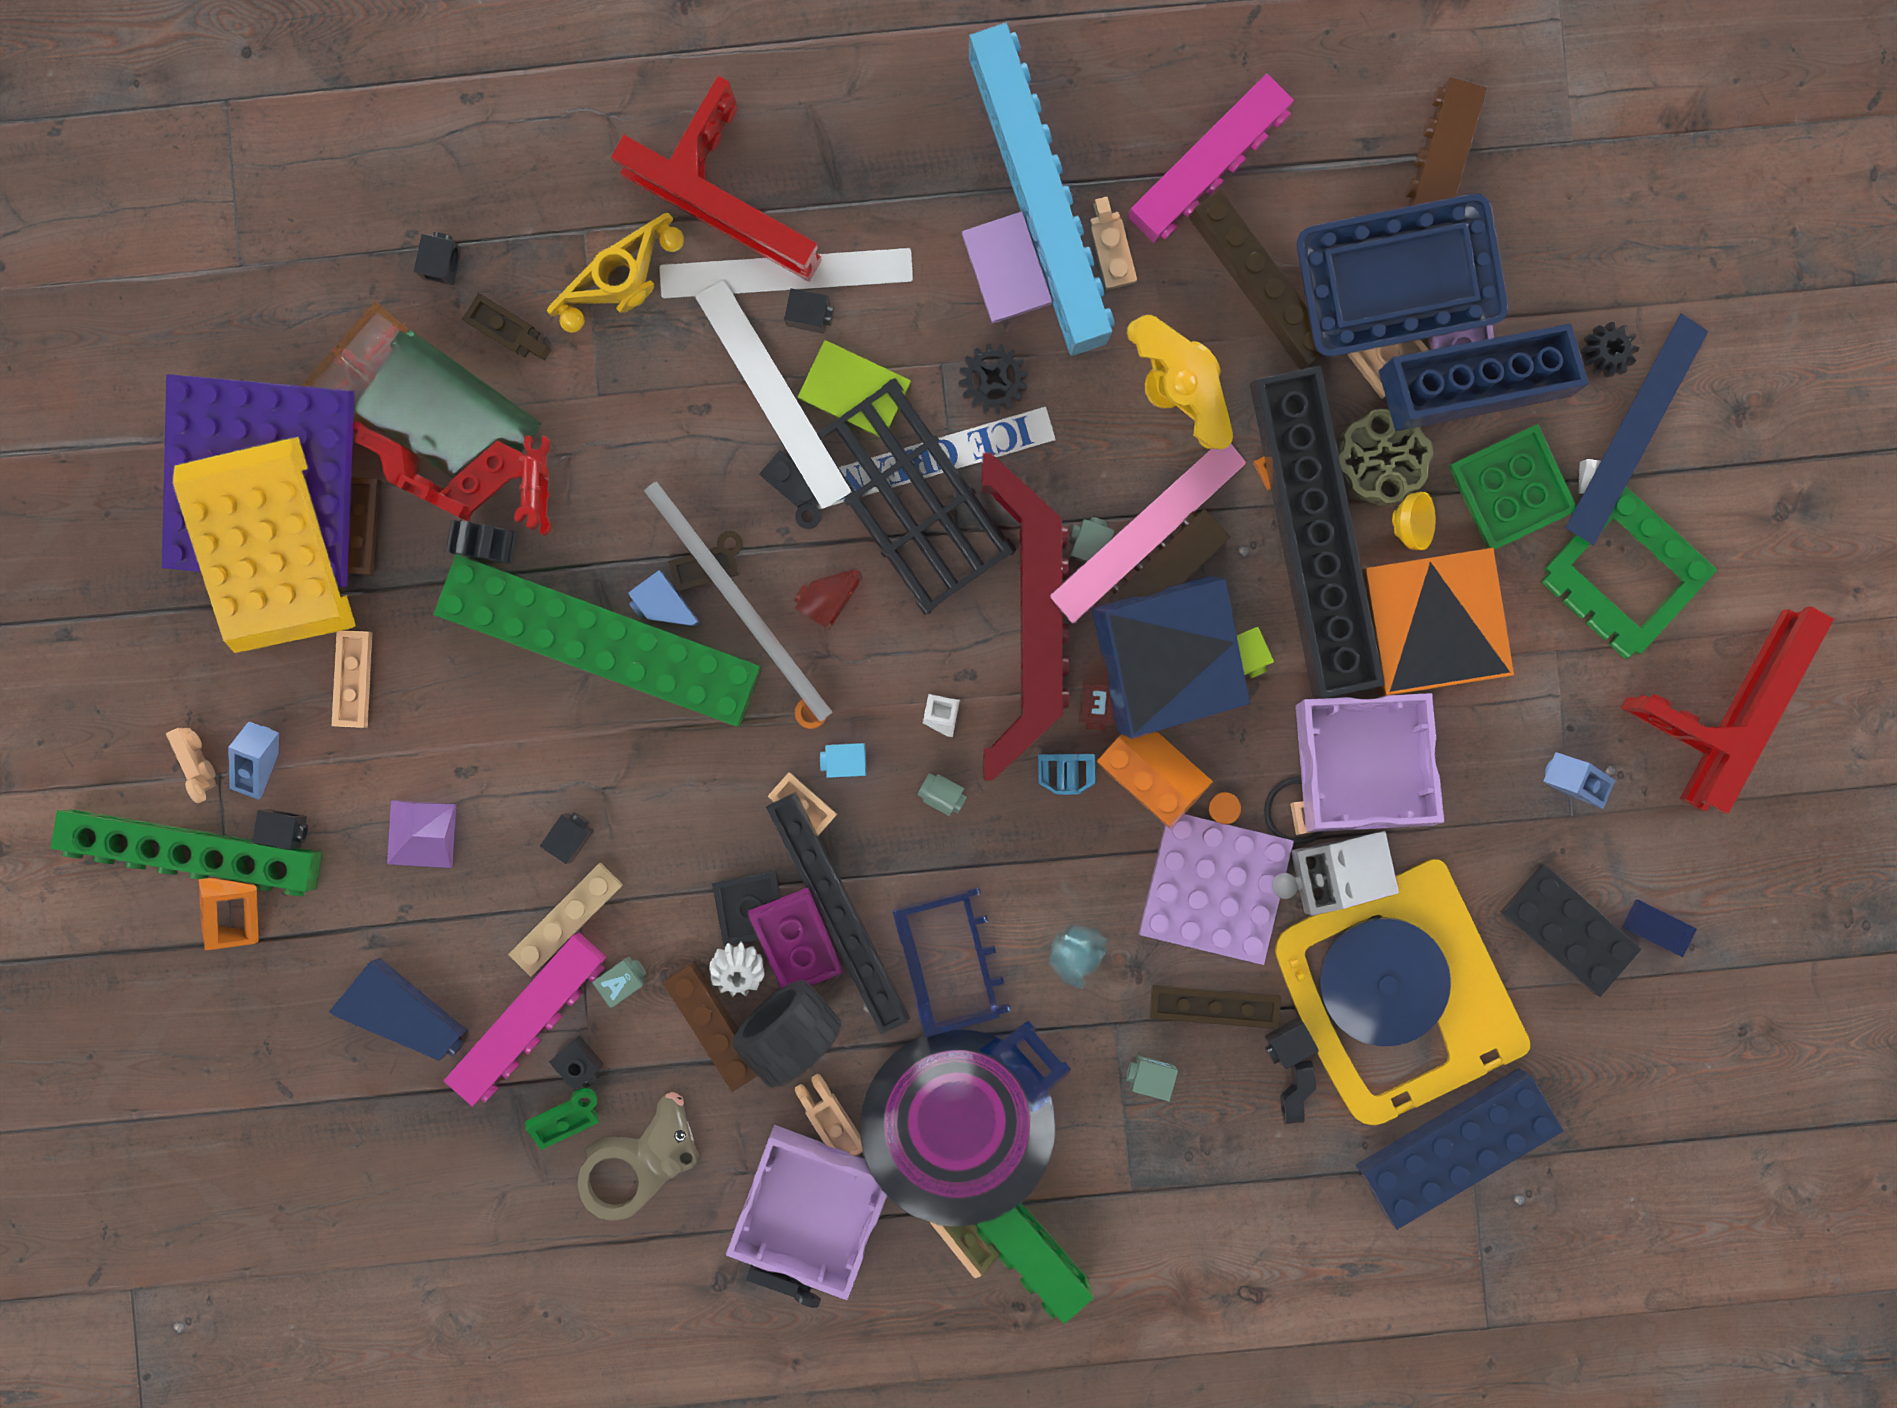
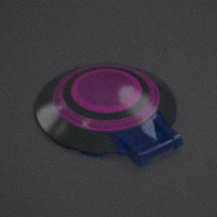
[860,1021,1072,1227]

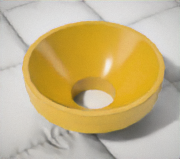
[1392,492,1436,550]

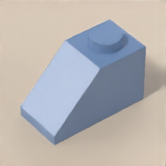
[628,570,701,627]
[228,722,279,800]
[1543,752,1616,809]

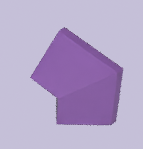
[387,800,456,868]

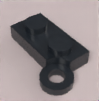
[759,450,821,529]
[746,1265,821,1308]

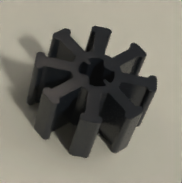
[446,520,517,564]

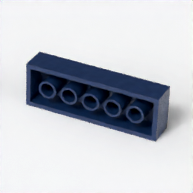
[1378,324,1589,432]
[1356,1068,1564,1230]

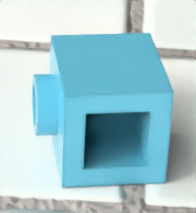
[820,743,867,778]

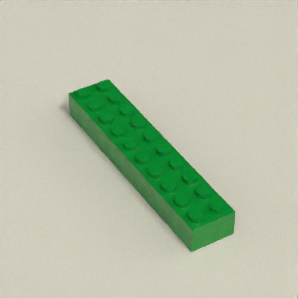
[433,554,763,727]

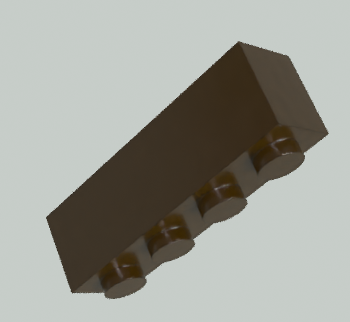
[1109,509,1231,603]

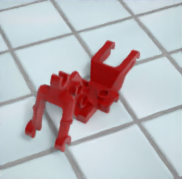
[353,422,552,536]

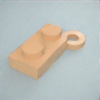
[166,728,217,804]

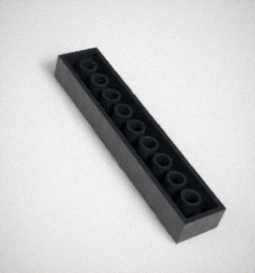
[1250,366,1384,699]

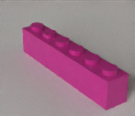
[1128,73,1294,244]
[444,932,607,1107]

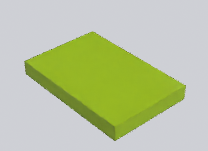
[798,340,911,437]

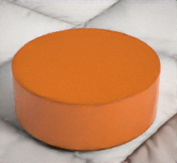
[795,699,827,729]
[1208,792,1241,824]

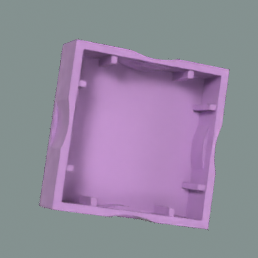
[1295,693,1444,832]
[726,1125,887,1300]

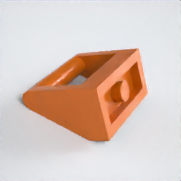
[198,878,259,951]

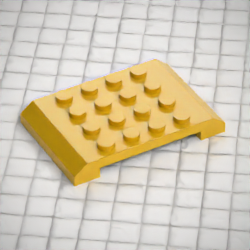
[173,437,356,653]

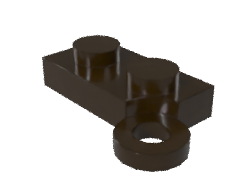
[668,531,743,592]

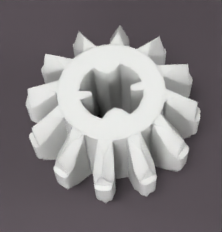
[709,942,764,998]

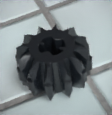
[1580,322,1640,378]

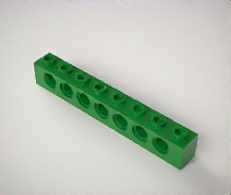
[50,809,323,896]

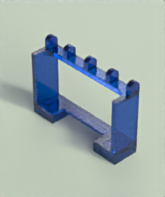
[893,887,1012,1037]

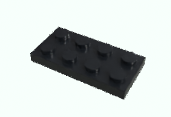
[1500,864,1642,997]

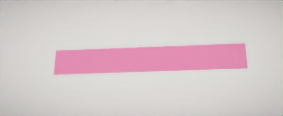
[1050,444,1246,624]

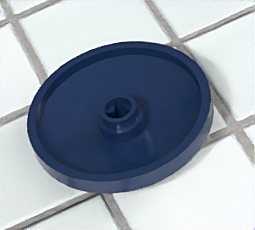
[1319,917,1451,1046]

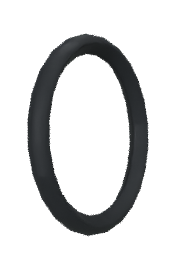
[1264,777,1324,845]

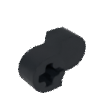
[1280,1061,1316,1124]

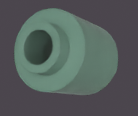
[917,773,967,816]

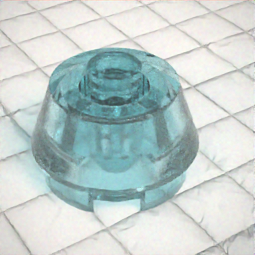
[1048,924,1109,989]

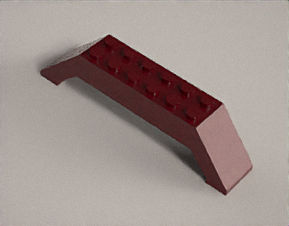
[981,453,1069,781]

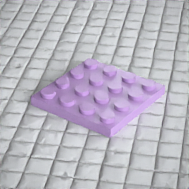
[1138,814,1294,965]

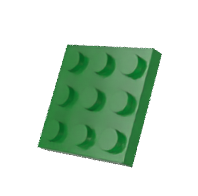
[1448,424,1577,550]

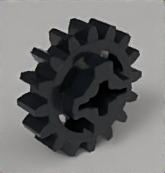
[959,343,1028,415]

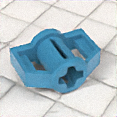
[1038,754,1097,795]

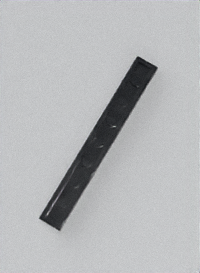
[766,791,910,1034]

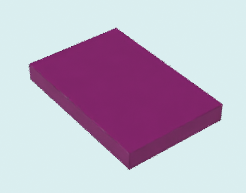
[748,888,844,988]

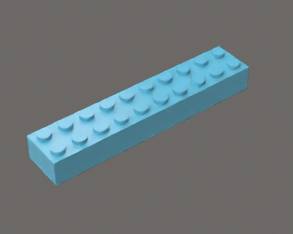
[969,22,1115,357]

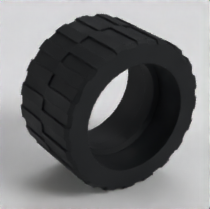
[733,980,841,1088]

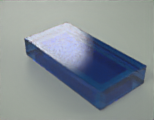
[1622,899,1697,957]

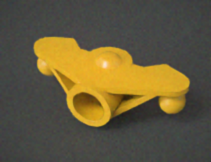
[547,213,684,333]
[1127,315,1233,450]

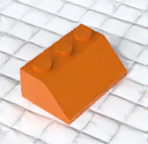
[1097,731,1213,829]

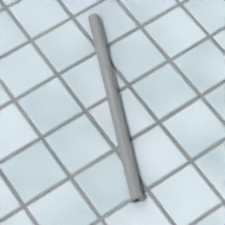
[644,482,833,722]

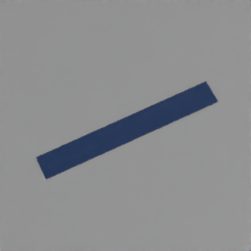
[1565,313,1709,546]

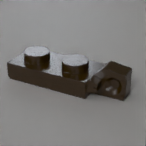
[462,293,551,361]

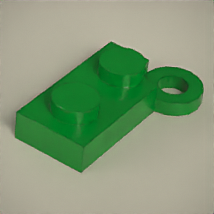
[525,1088,599,1150]

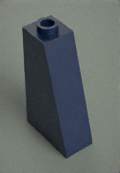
[329,958,468,1061]

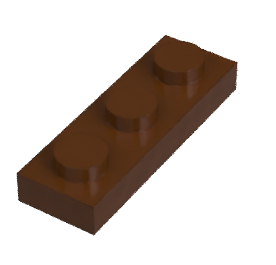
[347,477,381,576]

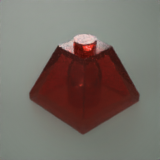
[794,569,863,630]

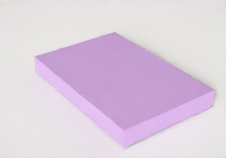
[962,211,1052,324]

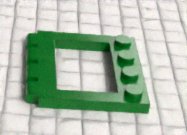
[1541,486,1718,660]

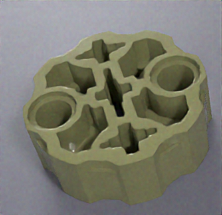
[1337,409,1433,506]

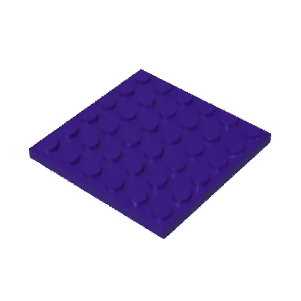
[162,374,354,587]

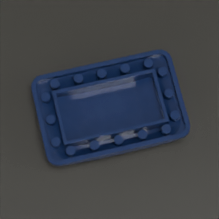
[1297,194,1508,357]

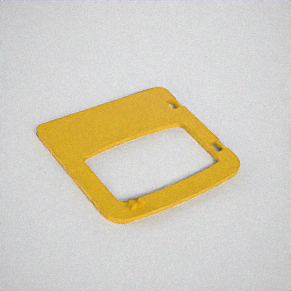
[1275,859,1531,1125]

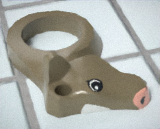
[577,1092,700,1221]

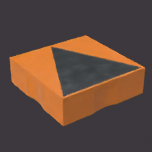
[1362,548,1514,696]

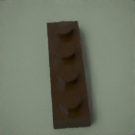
[1149,985,1281,1029]

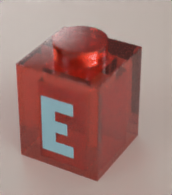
[1079,684,1114,731]

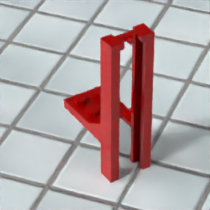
[611,75,822,282]
[1620,606,1834,814]

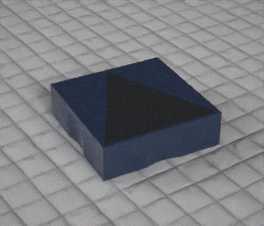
[1091,576,1250,738]

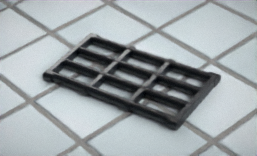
[817,378,1017,615]

